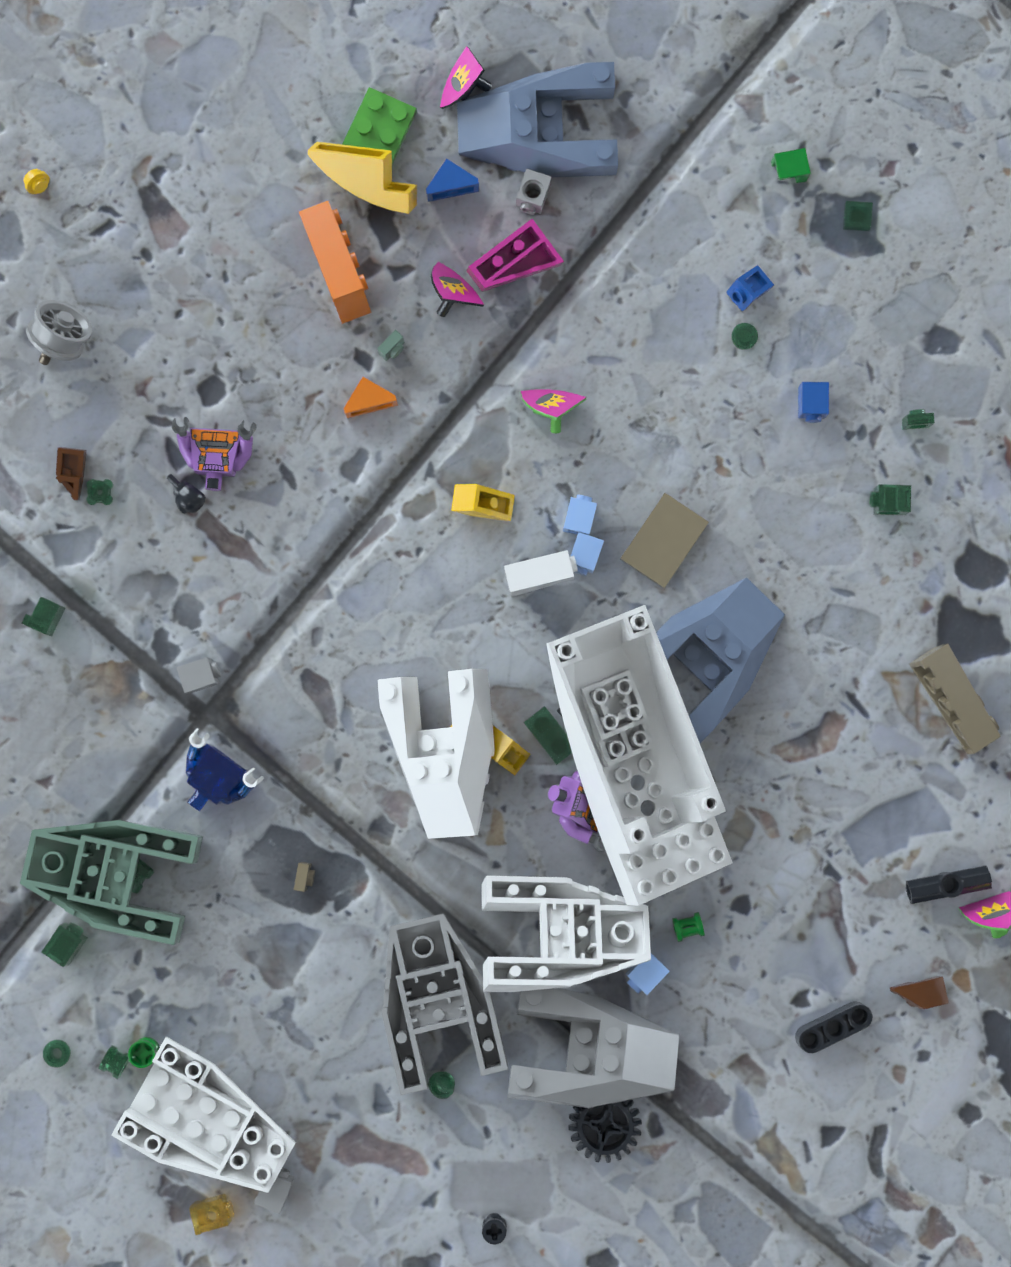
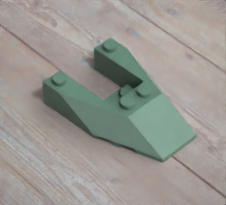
[20,820,203,945]

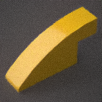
[308,142,417,214]

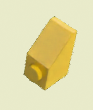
[451,484,515,521]

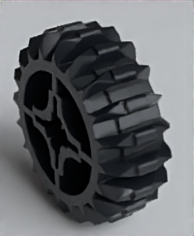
[568,1099,642,1163]

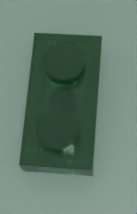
[524,706,572,765]

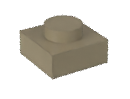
[294,862,315,892]

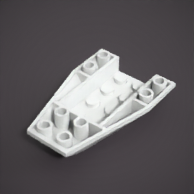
[112,1037,296,1193]

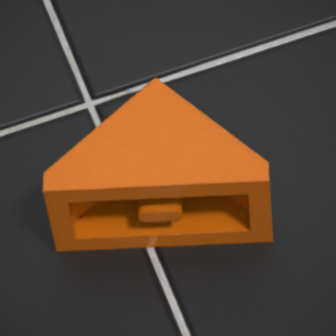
[343,377,398,418]

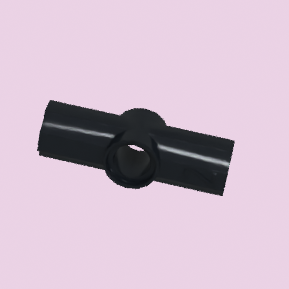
[905,865,992,904]

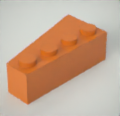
[299,201,371,324]

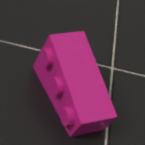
[466,219,564,292]

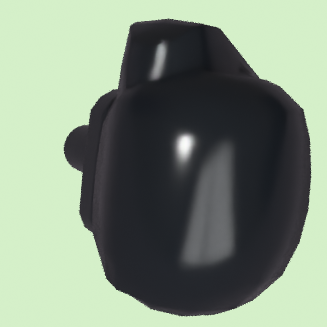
[167,474,206,514]

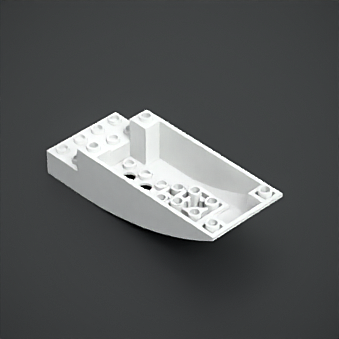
[547,605,733,906]

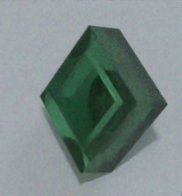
[843,201,873,231]
[902,409,935,430]

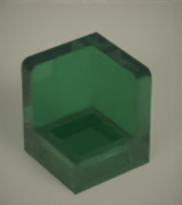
[21,597,65,636]

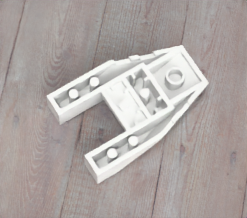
[378,669,495,839]
[481,876,651,992]

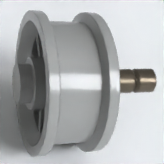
[26,300,92,365]

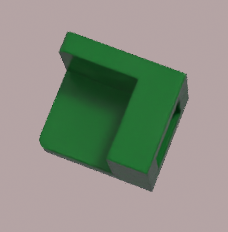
[771,148,811,183]

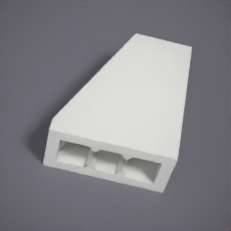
[504,550,578,597]

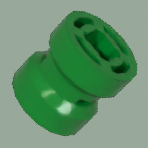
[128,1037,160,1068]

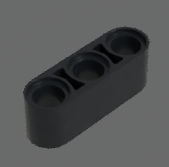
[795,1001,873,1053]

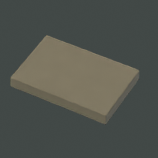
[620,493,709,588]

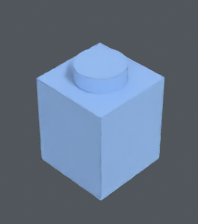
[563,495,597,535]
[571,532,604,576]
[626,953,670,995]

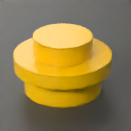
[23,169,50,194]

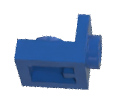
[726,265,774,311]

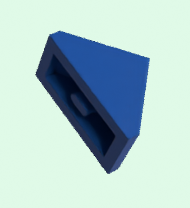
[426,158,479,202]

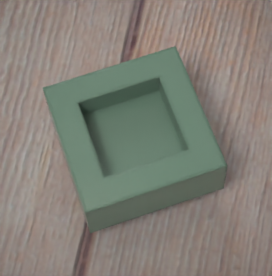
[377,329,405,361]

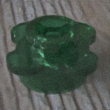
[86,479,113,505]

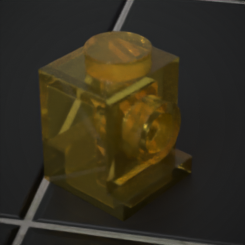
[189,1194,234,1235]

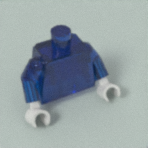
[185,728,264,811]

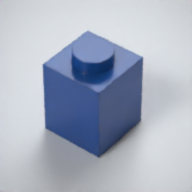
[798,382,829,423]

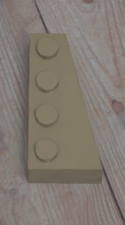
[909,643,1001,754]

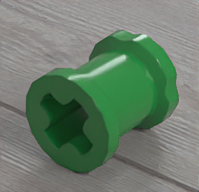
[672,912,705,942]

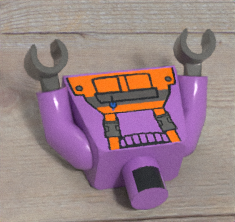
[172,417,257,491]
[548,771,606,852]

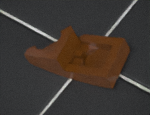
[56,447,87,500]
[890,976,949,1009]

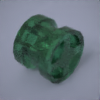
[98,1045,129,1080]

